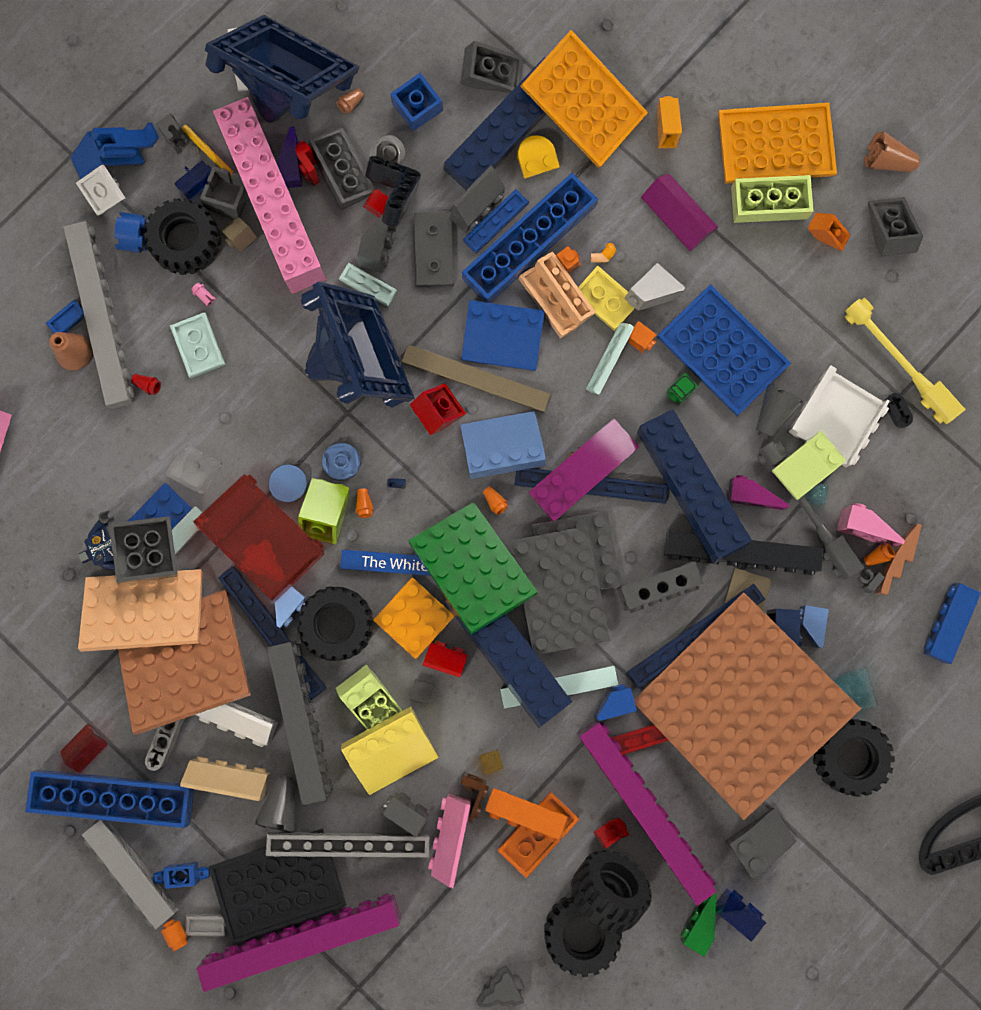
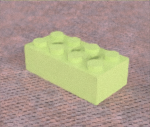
[731,175,814,223]

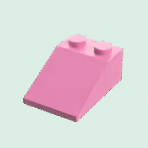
[836,503,905,547]

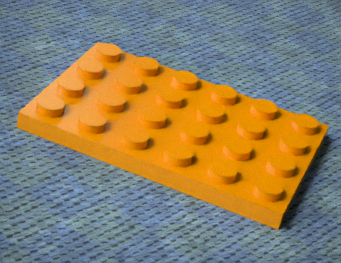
[520,30,648,168]
[718,103,837,184]

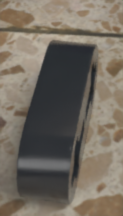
[885,393,913,428]

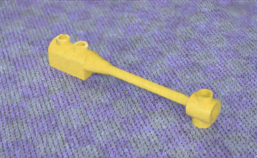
[844,298,966,424]

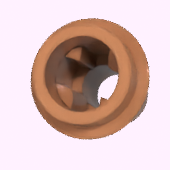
[336,88,364,114]

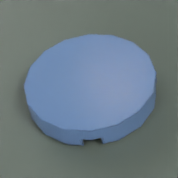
[322,443,360,481]
[269,465,307,503]

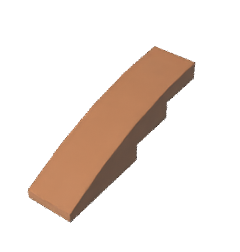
[875,524,922,596]

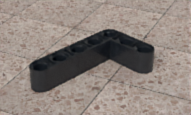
[365,156,421,226]

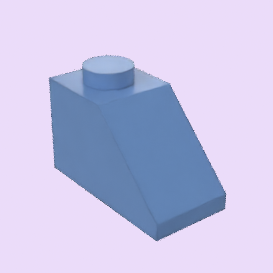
[798,605,829,648]

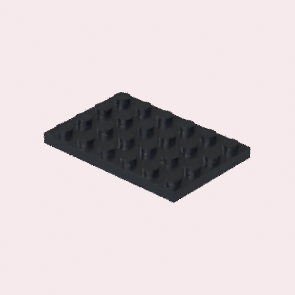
[209,828,347,945]

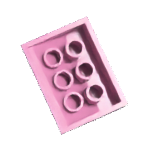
[428,793,471,888]

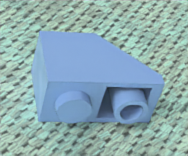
[275,583,307,628]

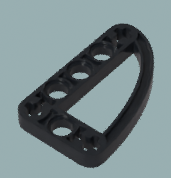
[919,795,981,875]

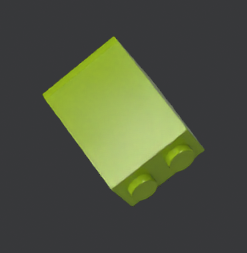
[298,478,349,545]

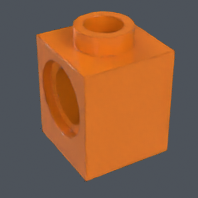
[627,321,657,353]

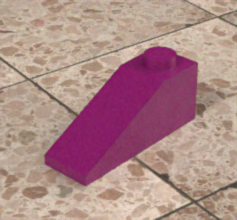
[728,475,789,510]

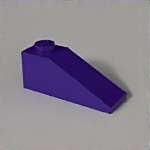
[276,126,303,188]

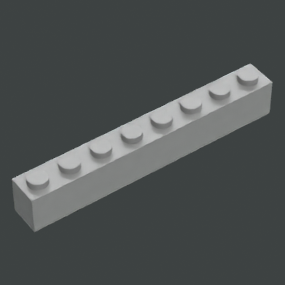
[266,832,429,857]

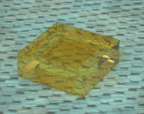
[479,749,504,775]

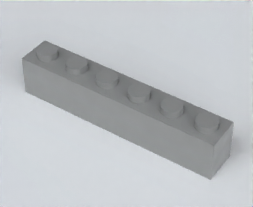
[82,820,179,930]

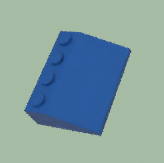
[461,300,545,371]

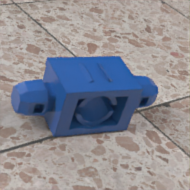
[153,862,210,889]

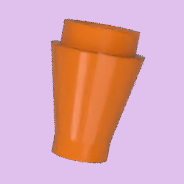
[482,486,509,515]
[355,489,374,518]
[864,543,895,567]

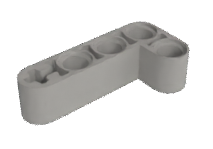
[145,718,185,771]

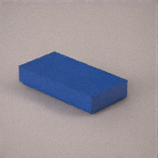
[46,299,85,333]

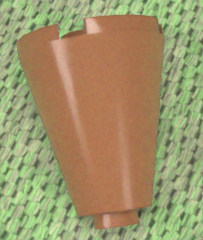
[864,131,920,173]
[49,332,93,371]

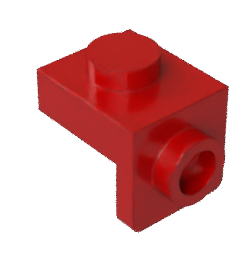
[593,818,629,849]

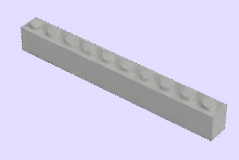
[64,221,134,409]

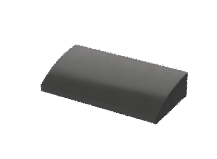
[308,128,375,210]

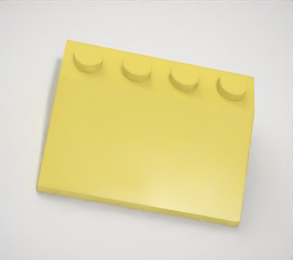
[341,707,439,795]

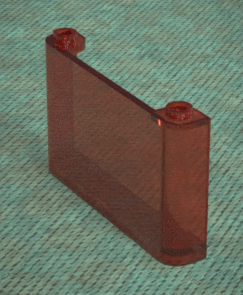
[193,474,325,603]

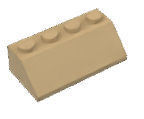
[180,756,271,801]

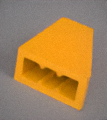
[657,96,682,148]

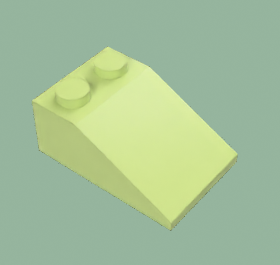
[772,431,846,500]

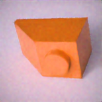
[808,213,850,251]

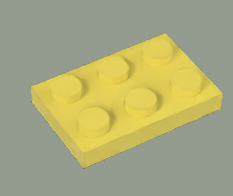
[578,266,635,331]

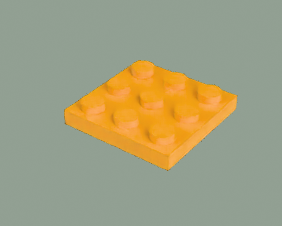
[373,577,454,659]

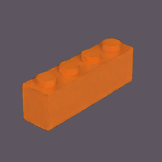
[485,788,569,842]

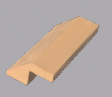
[518,251,595,339]

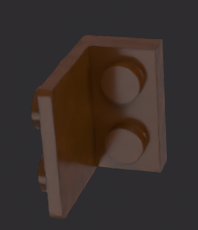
[461,772,489,823]

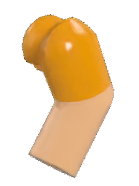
[591,243,616,263]

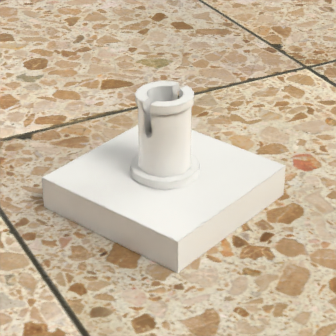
[76,164,125,216]

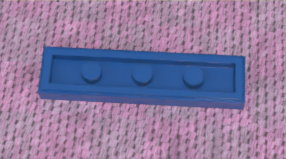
[463,189,529,254]

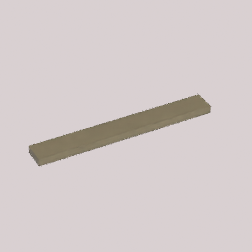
[402,344,550,413]

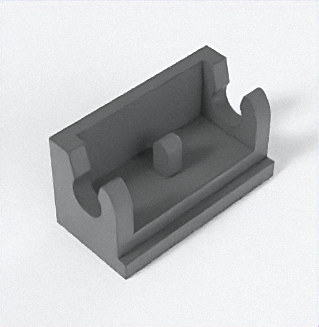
[156,113,188,154]

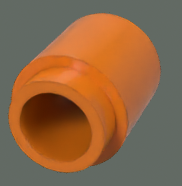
[161,919,188,951]

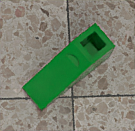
[680,893,716,957]

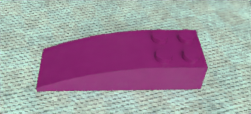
[528,419,639,523]

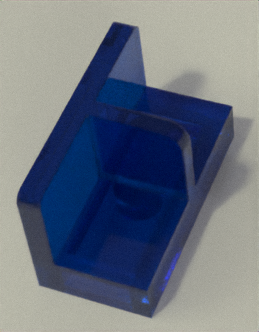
[174,161,212,199]

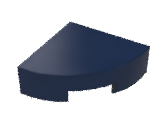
[387,478,406,489]

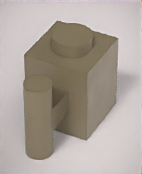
[220,217,257,252]

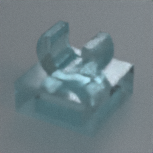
[805,484,828,505]

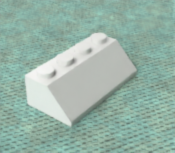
[195,702,279,747]

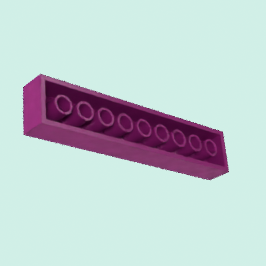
[577,720,717,906]
[196,893,402,992]

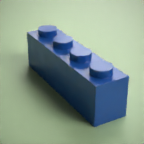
[923,583,981,664]

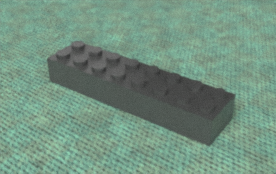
[267,641,333,805]

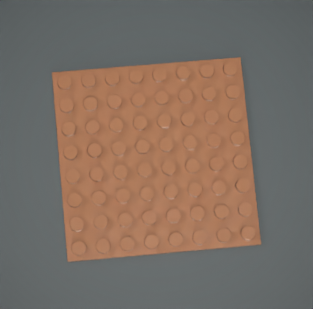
[634,593,861,820]

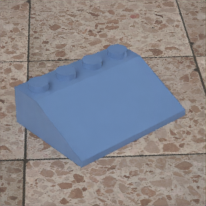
[460,411,546,479]

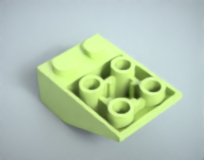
[336,664,403,730]

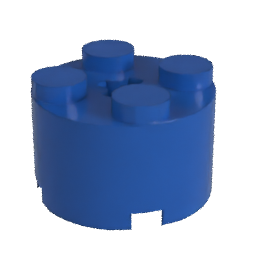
[114,212,149,253]

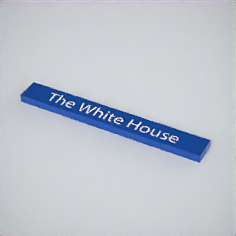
[340,550,431,576]

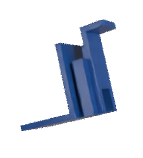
[71,123,159,179]

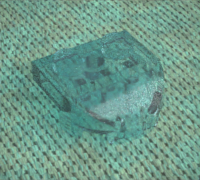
[834,668,878,710]

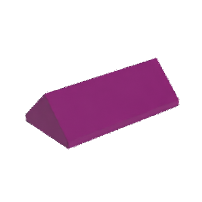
[641,173,718,252]

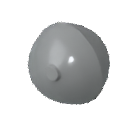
[369,135,405,164]

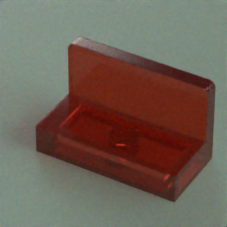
[60,724,108,773]

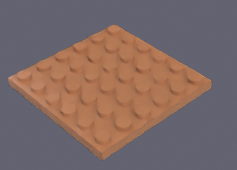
[118,590,251,735]

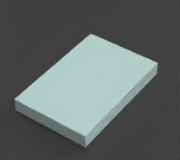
[170,312,226,379]

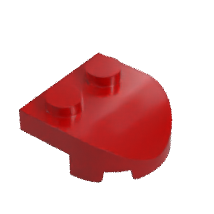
[295,140,320,186]

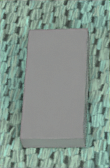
[185,914,227,936]

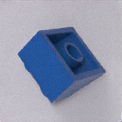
[594,684,637,721]

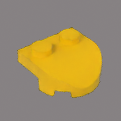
[517,135,560,179]

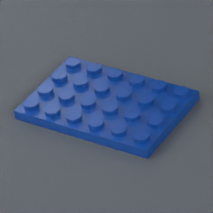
[657,284,791,416]

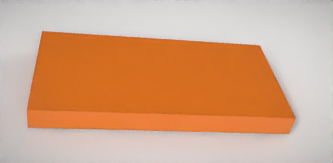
[497,791,580,878]

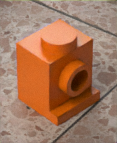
[556,246,581,274]

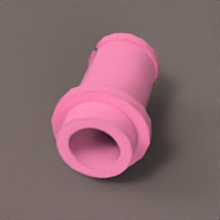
[191,282,216,307]

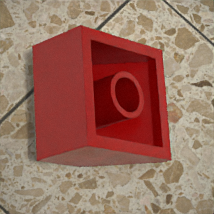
[409,383,466,436]
[422,640,468,678]

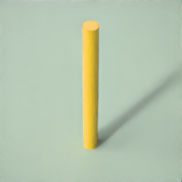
[181,125,235,181]

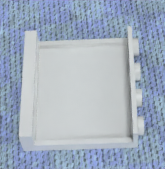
[788,365,890,468]

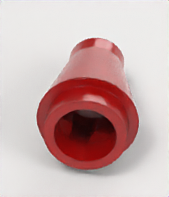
[131,373,161,395]

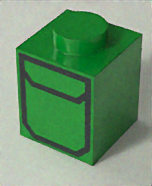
[666,373,698,405]

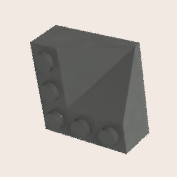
[109,516,178,583]

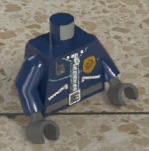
[78,510,115,571]

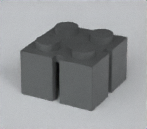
[200,166,248,219]

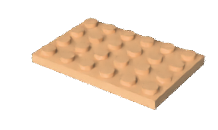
[78,569,203,652]

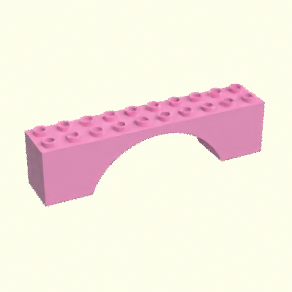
[213,97,326,294]

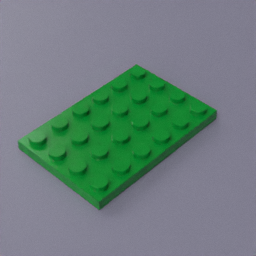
[408,502,538,635]

